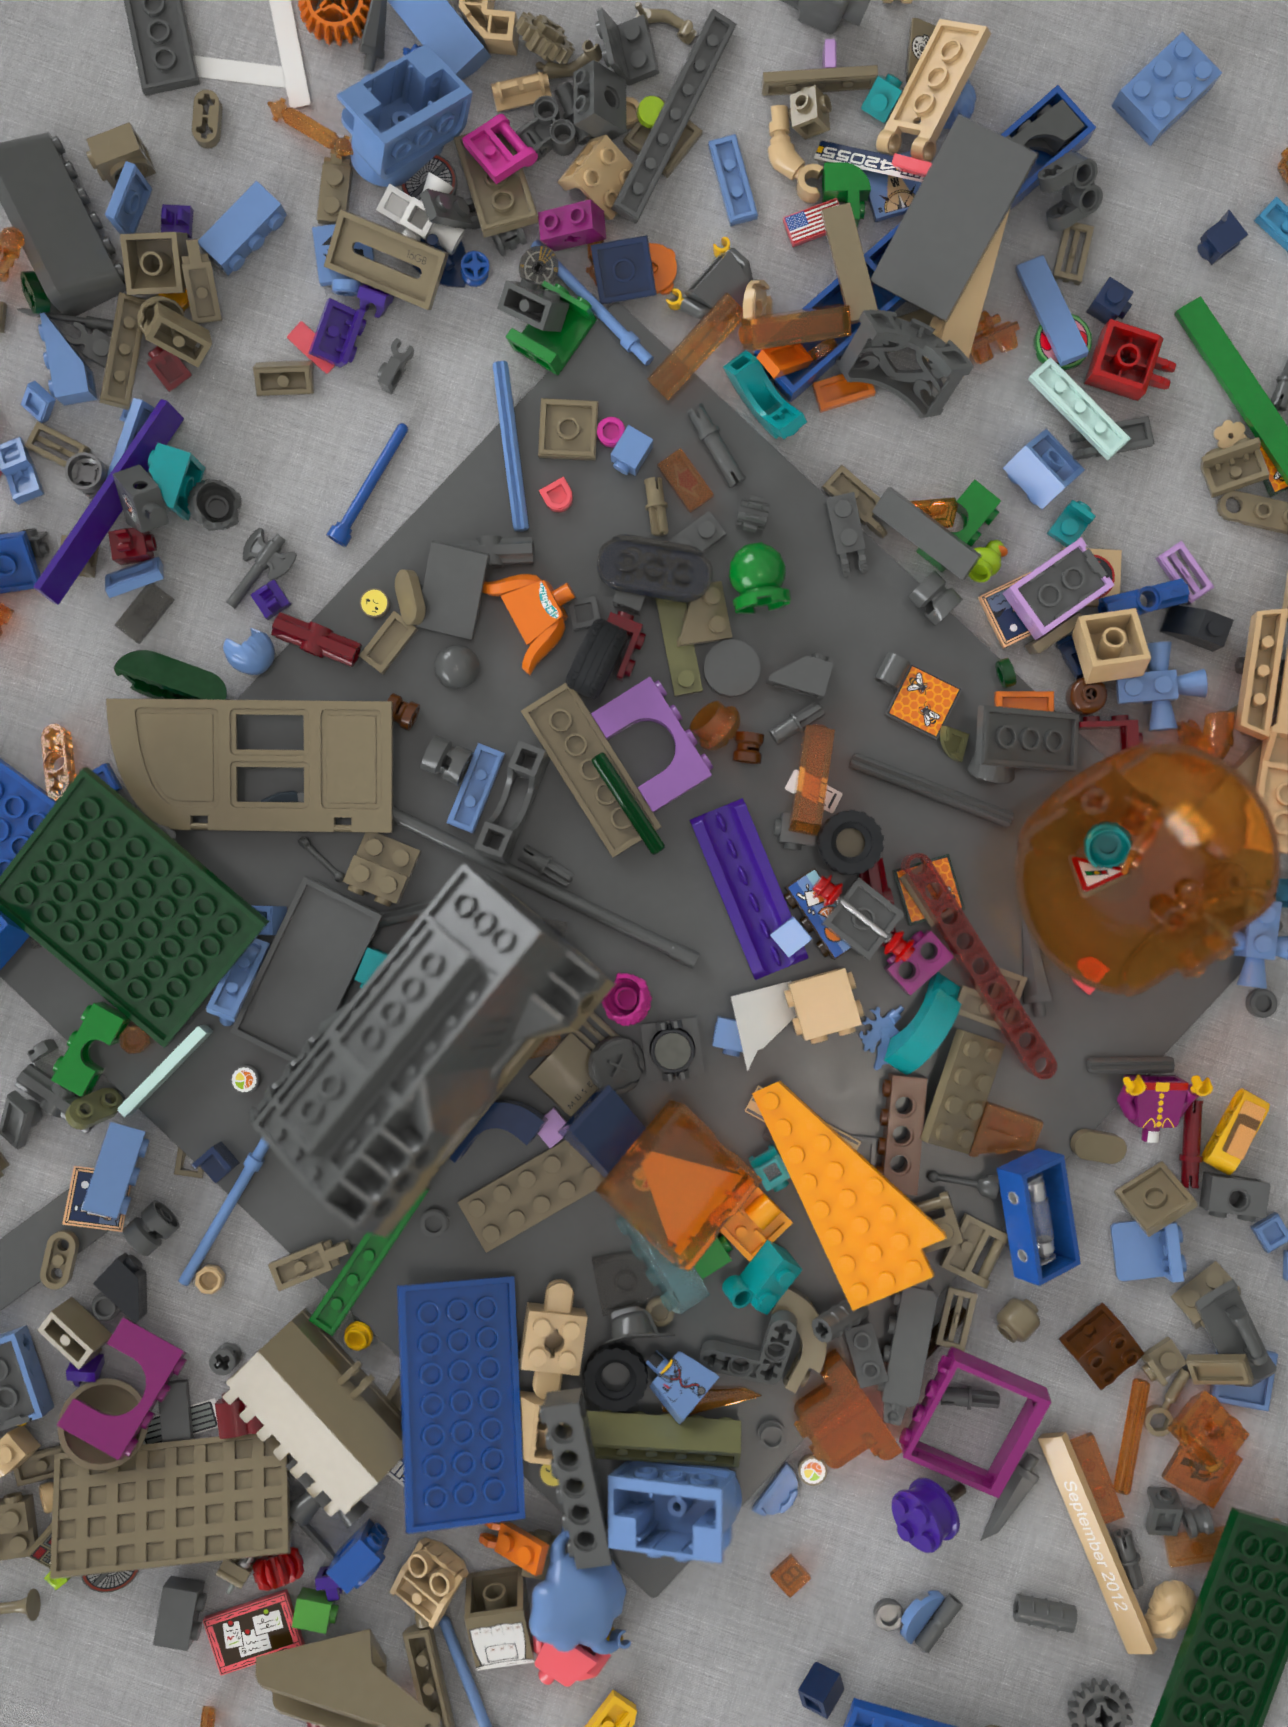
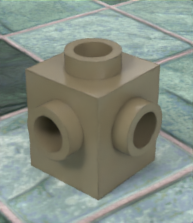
[788,85,832,140]

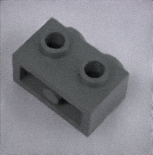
[497,278,570,332]
[153,1576,207,1651]

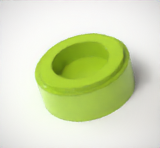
[637,96,664,129]

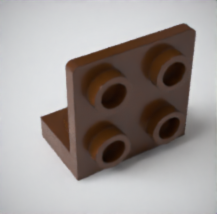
[1059,1302,1144,1390]

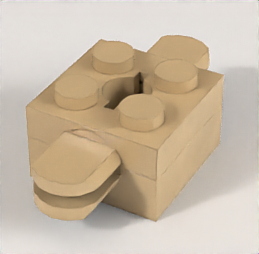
[519,1279,588,1400]

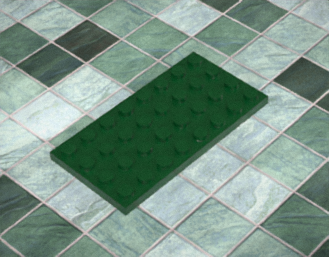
[1150,1507,1288,1727]

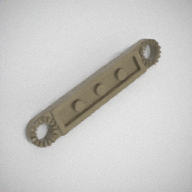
[1217,490,1288,535]

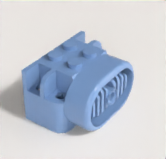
[337,44,473,187]
[608,1460,742,1564]

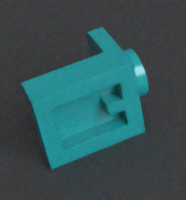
[1047,500,1096,547]

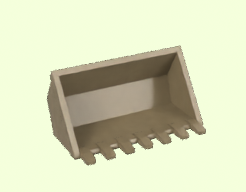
[223,1308,403,1516]

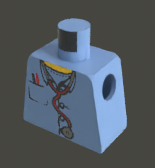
[645,1350,719,1425]

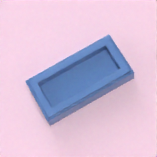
[105,557,164,598]

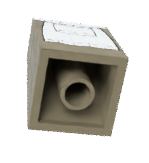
[464,1566,534,1671]

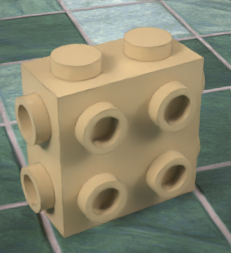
[784,967,864,1044]

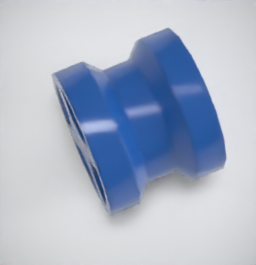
[461,251,490,287]

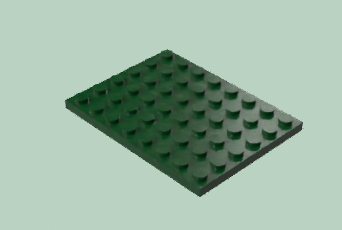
[0,767,270,1048]

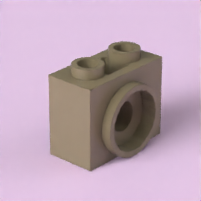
[86,122,156,189]

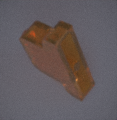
[794,1348,903,1468]

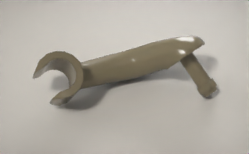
[635,2,697,45]
[536,40,602,79]

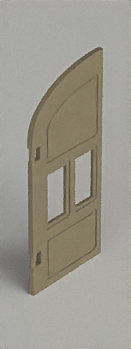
[106,698,393,833]

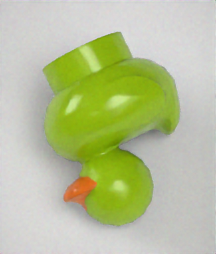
[969,540,1008,582]

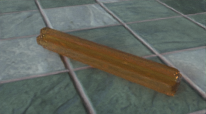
[1113,1378,1150,1495]

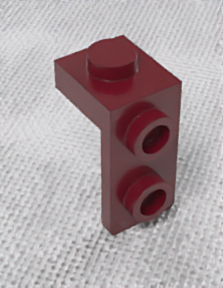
[607,611,646,682]
[1079,715,1143,757]

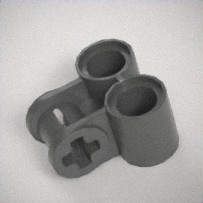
[516,96,577,162]

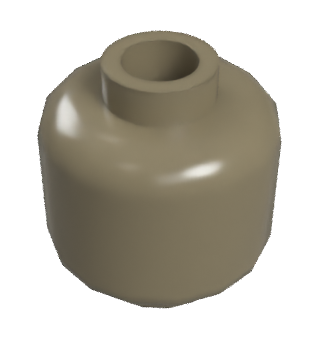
[996,1298,1040,1343]

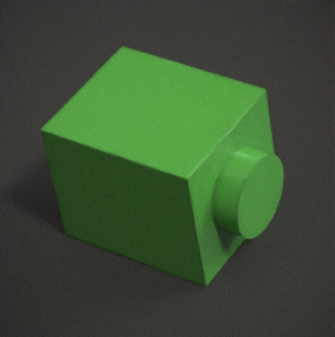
[292,1587,339,1634]

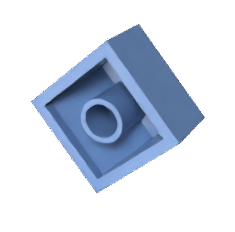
[1003,429,1085,509]

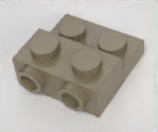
[343,832,421,907]
[0,1492,39,1561]

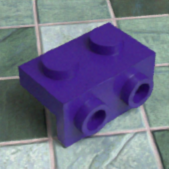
[308,298,366,368]

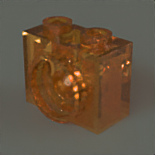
[1166,1390,1250,1473]

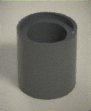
[874,652,911,690]

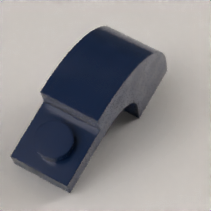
[449,1100,548,1163]

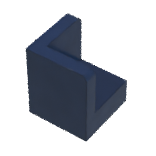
[191,1141,240,1184]
[798,1662,844,1719]

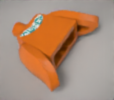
[482,574,576,675]

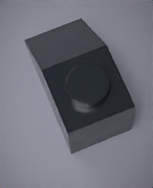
[1159,605,1234,652]
[93,1252,147,1323]

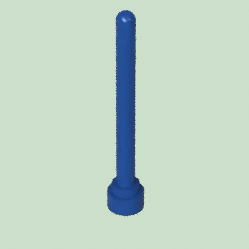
[326,423,408,547]

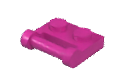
[462,114,538,184]

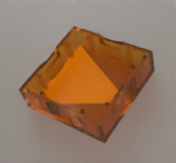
[595,1100,762,1272]

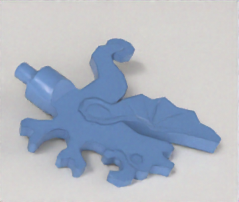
[859,1005,904,1070]

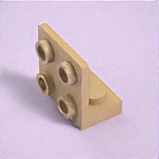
[558,135,633,220]

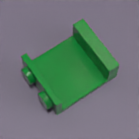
[506,280,596,376]

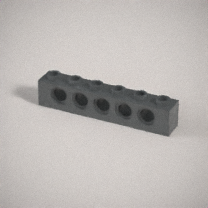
[540,1388,614,1569]

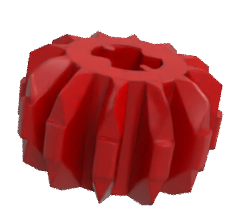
[252,1547,304,1591]

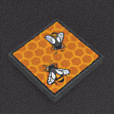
[885,663,963,741]

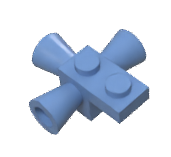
[1116,641,1208,732]
[1209,898,1288,989]

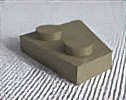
[677,581,732,647]

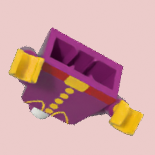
[1117,1075,1213,1143]

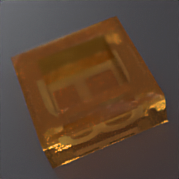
[770,1554,811,1598]

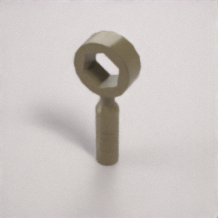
[1142,1368,1191,1437]

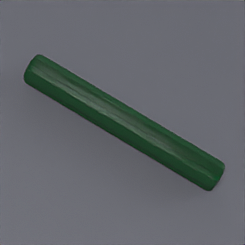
[592,753,665,855]

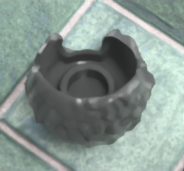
[187,479,241,531]

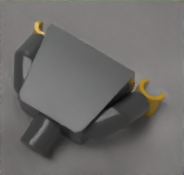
[666,237,753,325]

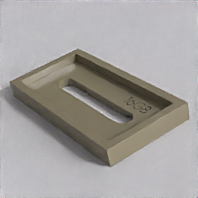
[324,209,449,310]

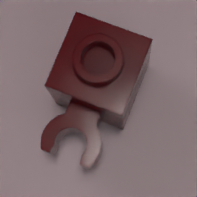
[108,528,157,566]

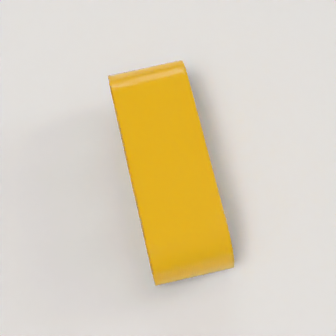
[1201,1088,1270,1175]

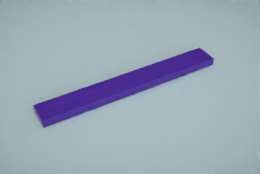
[33,399,184,605]

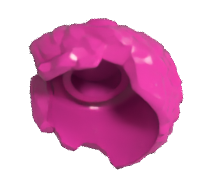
[601,973,652,1026]

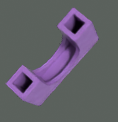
[591,677,713,813]

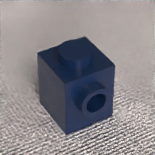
[1086,277,1134,325]

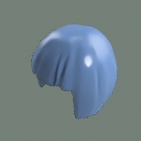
[223,628,275,675]

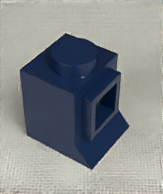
[1197,209,1248,265]

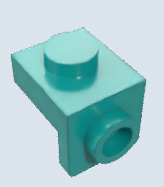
[860,73,904,123]

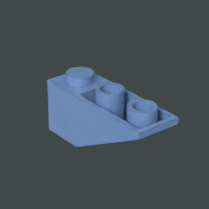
[38,313,98,406]

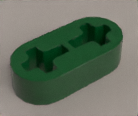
[20,271,51,314]

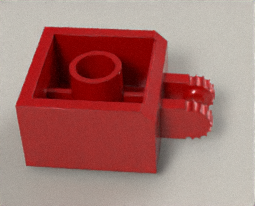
[1084,319,1177,401]

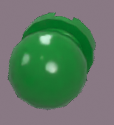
[729,542,791,614]

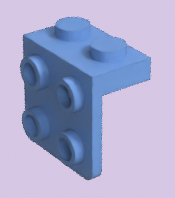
[1110,1220,1187,1283]

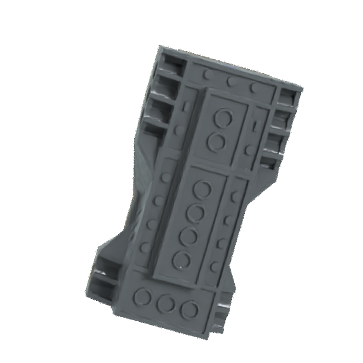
[249,863,615,1237]

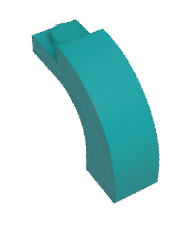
[723,350,807,439]
[884,972,961,1076]

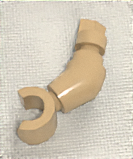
[768,105,824,203]

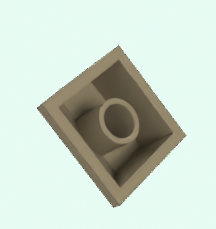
[120,232,189,295]

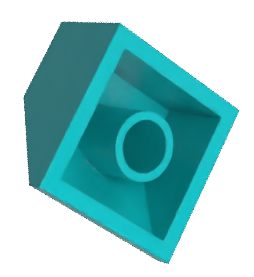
[148,443,206,521]

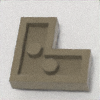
[957,967,1027,1032]

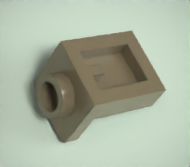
[1141,1337,1187,1387]

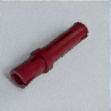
[1179,1100,1203,1188]

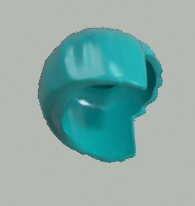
[1084,821,1133,868]

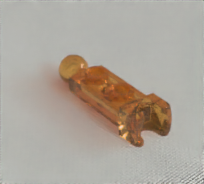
[0,227,25,282]

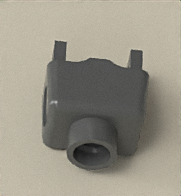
[780,0,870,35]

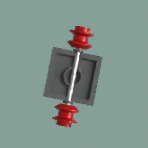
[812,875,915,963]

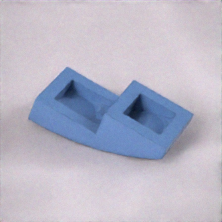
[0,437,44,505]

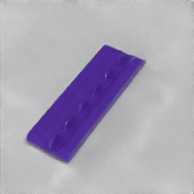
[689,798,808,980]

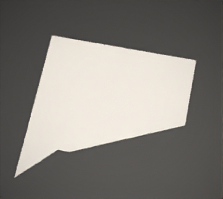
[731,981,796,1071]

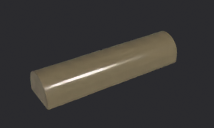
[402,1624,456,1727]

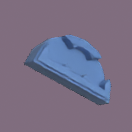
[752,1461,798,1516]
[900,1591,945,1644]

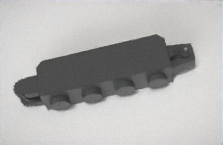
[876,1279,938,1426]

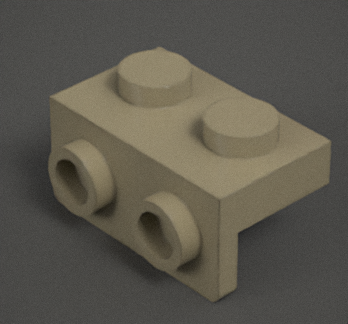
[1200,437,1270,498]
[1171,1261,1241,1329]

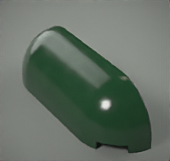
[114,650,227,700]

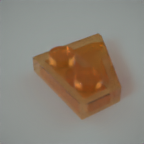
[969,1102,1044,1157]

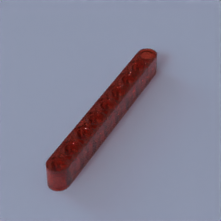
[901,853,1057,1079]

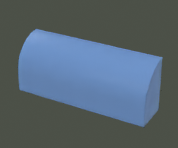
[387,0,492,80]

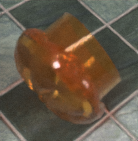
[690,700,741,751]

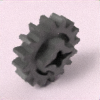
[1067,1678,1133,1727]

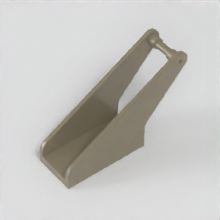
[256,1629,441,1727]

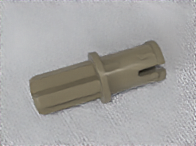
[644,477,668,537]

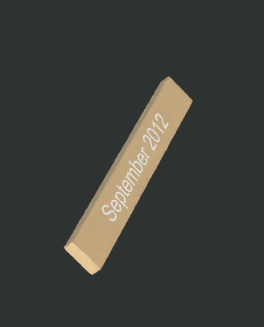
[1038,1432,1157,1654]

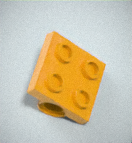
[710,1179,793,1262]

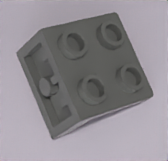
[596,8,660,86]

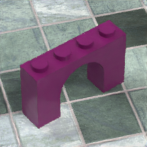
[56,1317,187,1460]

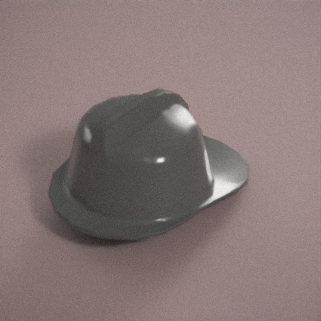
[605,1306,675,1344]

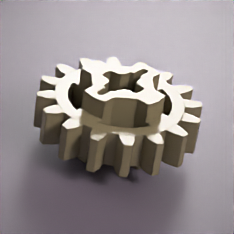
[515,12,575,64]

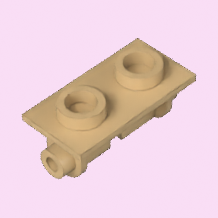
[491,72,552,113]

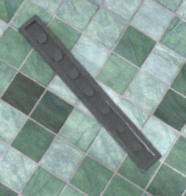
[611,9,737,224]

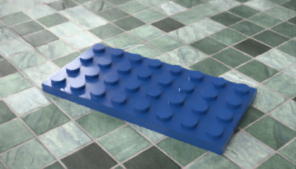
[397,1276,525,1534]

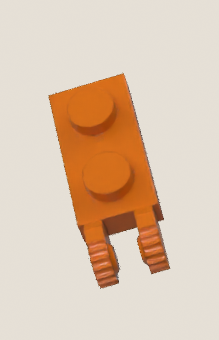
[479,1521,549,1576]

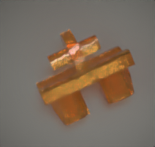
[971,310,1020,364]

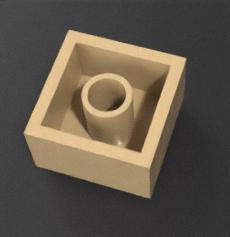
[1072,608,1151,684]

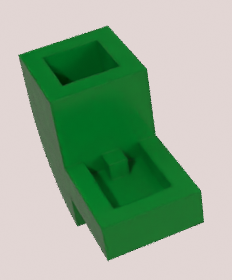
[821,162,871,227]

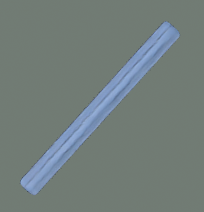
[493,361,529,532]

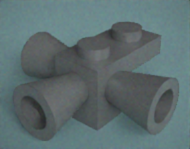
[286,1458,369,1529]

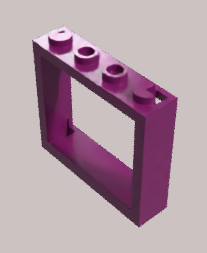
[899,1346,1052,1499]

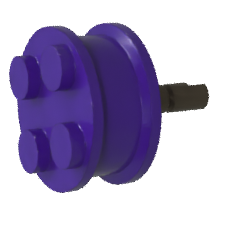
[891,1478,966,1553]

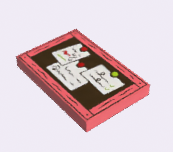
[203,1589,305,1676]

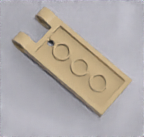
[876,19,991,162]

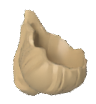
[1144,1580,1197,1639]

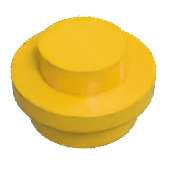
[344,1321,373,1351]

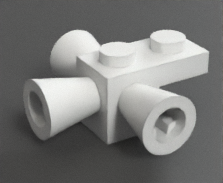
[376,172,465,266]

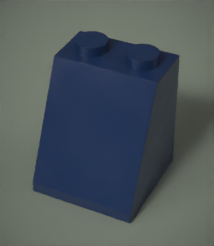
[558,1085,653,1181]

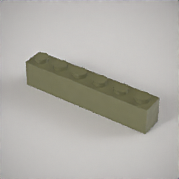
[565,1409,741,1468]

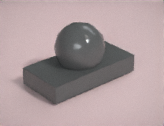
[0,1090,42,1150]

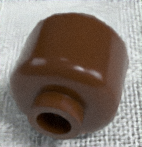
[1066,677,1107,716]

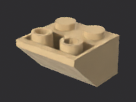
[520,1391,565,1465]

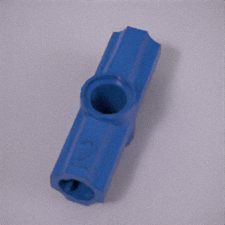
[1098,578,1190,615]

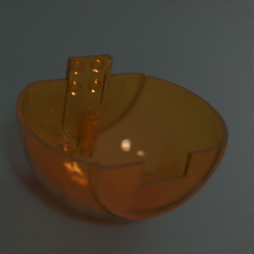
[1014,740,1280,997]

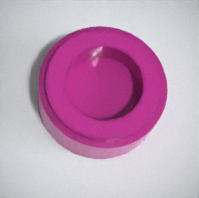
[597,417,625,448]

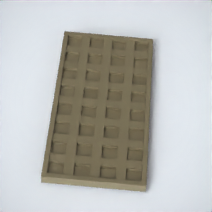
[50,1434,291,1579]

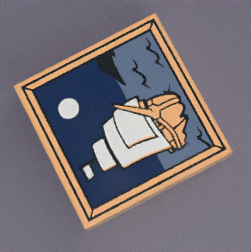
[978,572,1031,649]
[62,1166,131,1232]

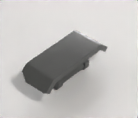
[1195,1279,1277,1387]

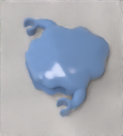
[529,1527,631,1655]

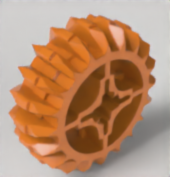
[298,0,371,47]

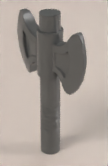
[226,528,297,609]

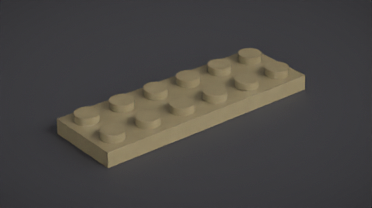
[521,683,662,858]
[457,1139,637,1253]

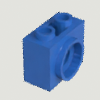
[326,1518,389,1594]

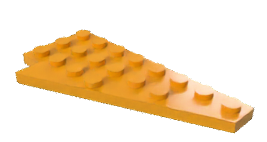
[752,1081,947,1311]

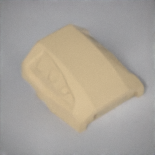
[390,1538,469,1629]

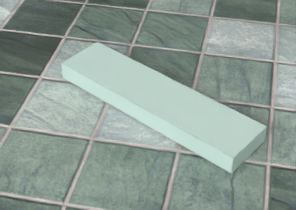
[1028,357,1131,461]
[117,1024,214,1118]

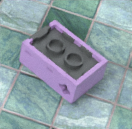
[1002,537,1115,640]

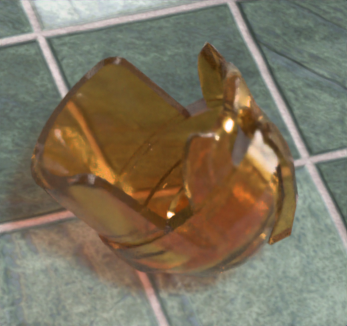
[1177,711,1236,767]

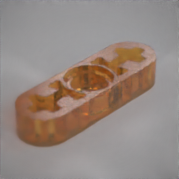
[41,723,76,802]

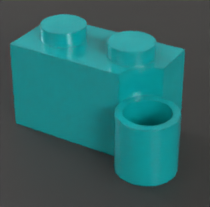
[722,1240,803,1315]

